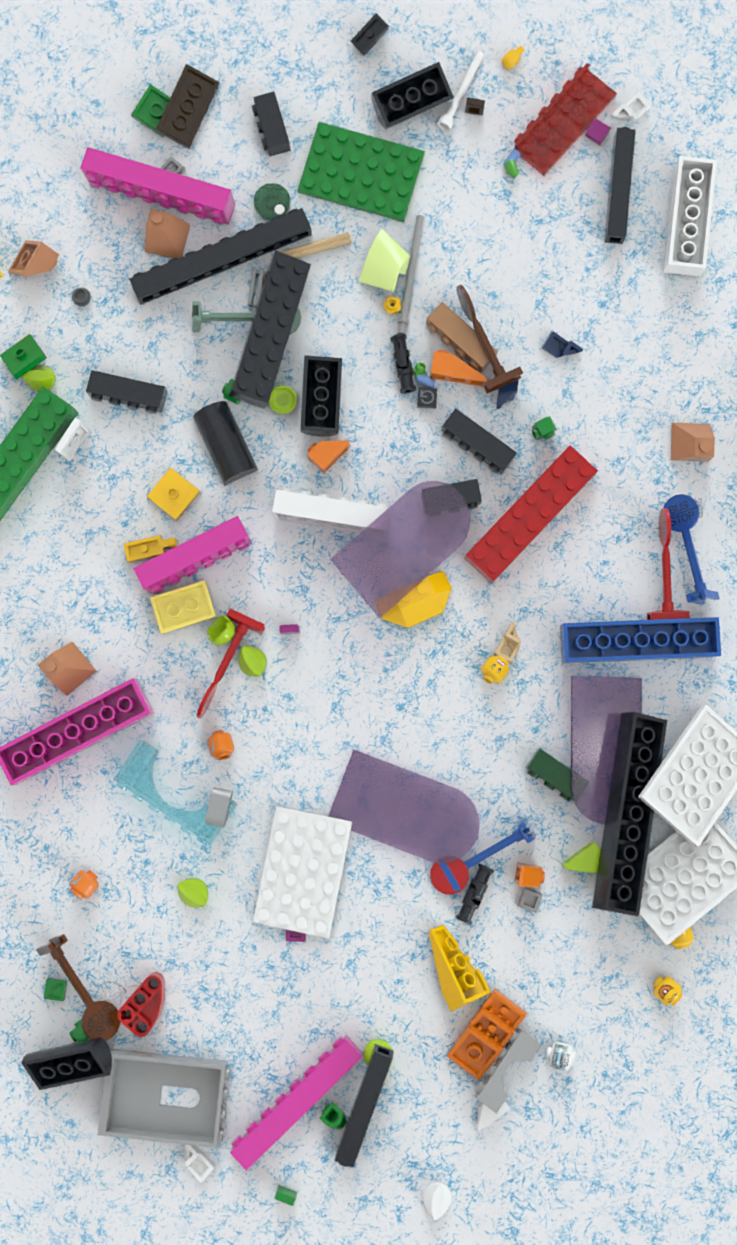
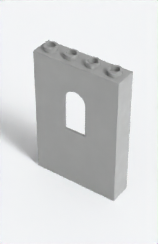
[97,1049,230,1148]

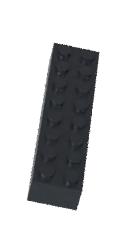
[228,251,311,409]

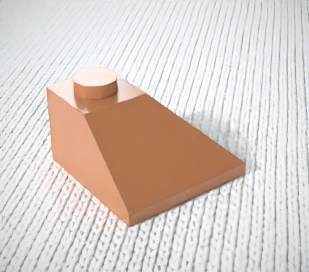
[145,209,190,259]
[8,240,59,276]
[671,423,715,462]
[38,642,97,696]

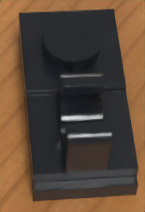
[350,13,389,56]

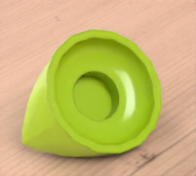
[22,365,56,392]
[268,386,299,414]
[238,646,267,677]
[177,878,208,908]

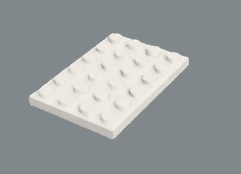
[638,704,737,847]
[253,806,353,939]
[639,822,737,946]

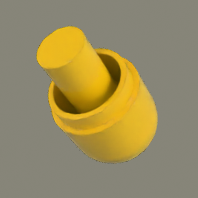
[502,45,525,69]

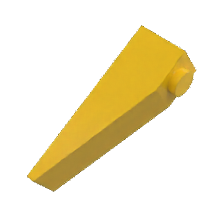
[428,925,491,1012]

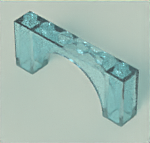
[113,740,238,845]

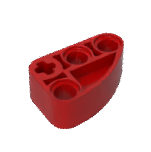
[117,972,165,1037]

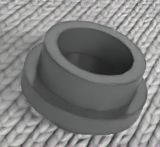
[72,288,91,307]

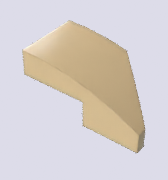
[493,622,521,665]

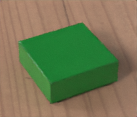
[275,1185,297,1206]

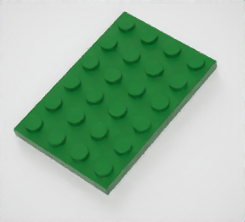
[298,122,425,222]

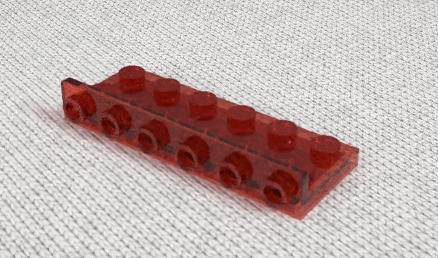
[514,63,617,176]

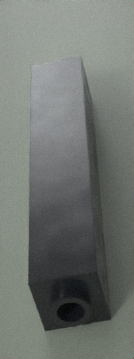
[604,127,636,244]
[334,1044,394,1168]

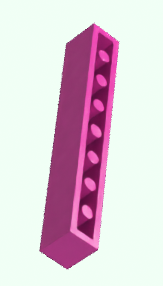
[230,1035,363,1171]

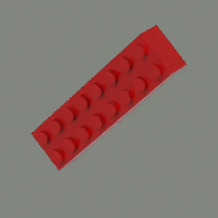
[464,445,598,584]

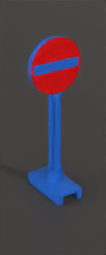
[430,818,536,895]

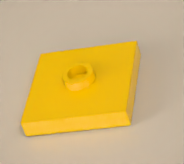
[147,467,200,521]

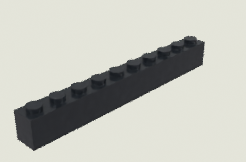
[129,208,312,305]

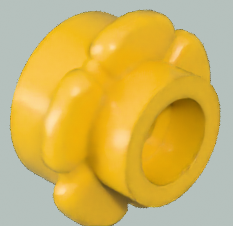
[383,296,401,314]

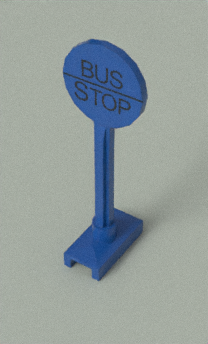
[663,494,720,605]

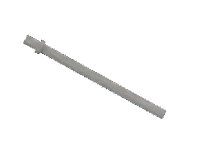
[397,215,424,334]

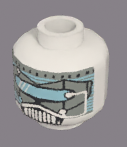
[546,1042,576,1071]

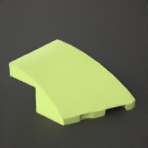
[359,229,410,292]

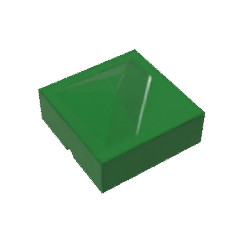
[44,978,67,1001]

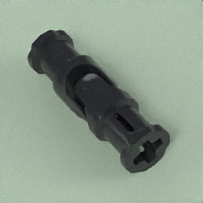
[390,334,417,394]
[455,863,495,925]

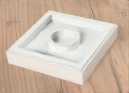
[54,417,89,461]

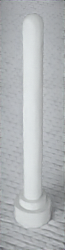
[437,52,483,131]

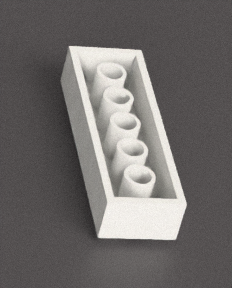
[663,156,717,277]
[272,488,391,537]

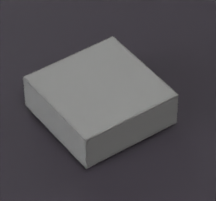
[517,887,543,913]

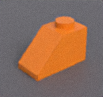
[307,440,350,474]
[514,862,545,888]

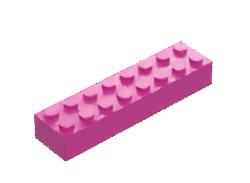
[80,147,235,225]
[0,678,154,785]

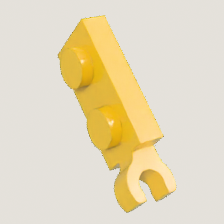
[123,535,178,563]

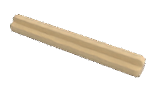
[281,233,351,259]

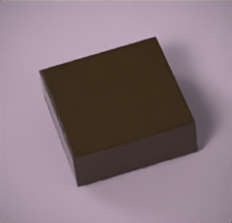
[465,97,485,116]

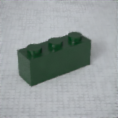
[525,748,589,802]

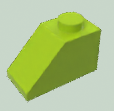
[562,841,601,873]

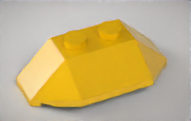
[375,571,452,628]

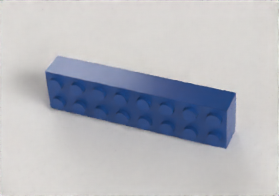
[560,617,721,664]

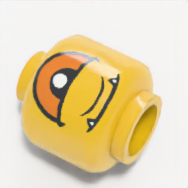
[653,976,683,1006]

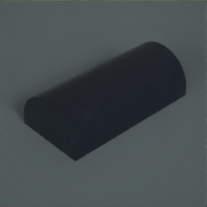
[371,62,454,129]
[300,355,342,437]
[193,401,258,486]
[21,1037,112,1090]

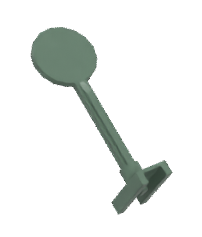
[192,301,301,335]

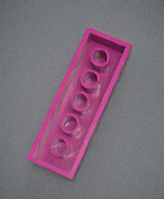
[133,516,252,594]

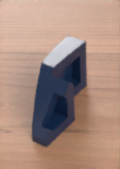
[541,331,583,358]
[496,380,518,409]

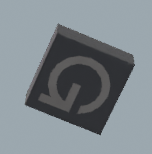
[417,387,437,408]

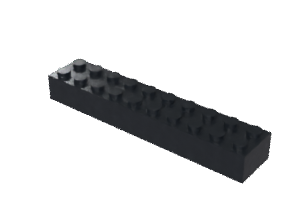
[592,712,667,917]

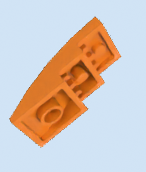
[447,989,527,1080]

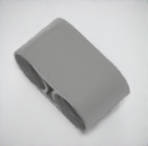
[205,787,233,828]

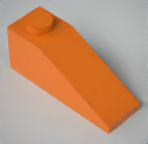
[430,350,487,387]

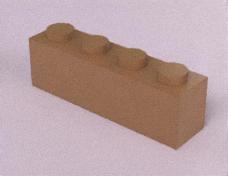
[426,302,498,373]

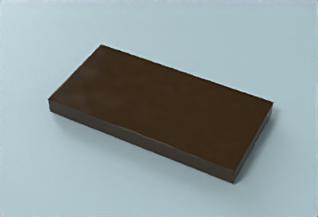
[156,64,220,149]

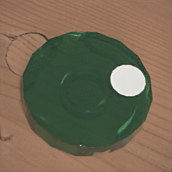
[253,183,291,221]

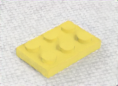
[150,580,217,634]

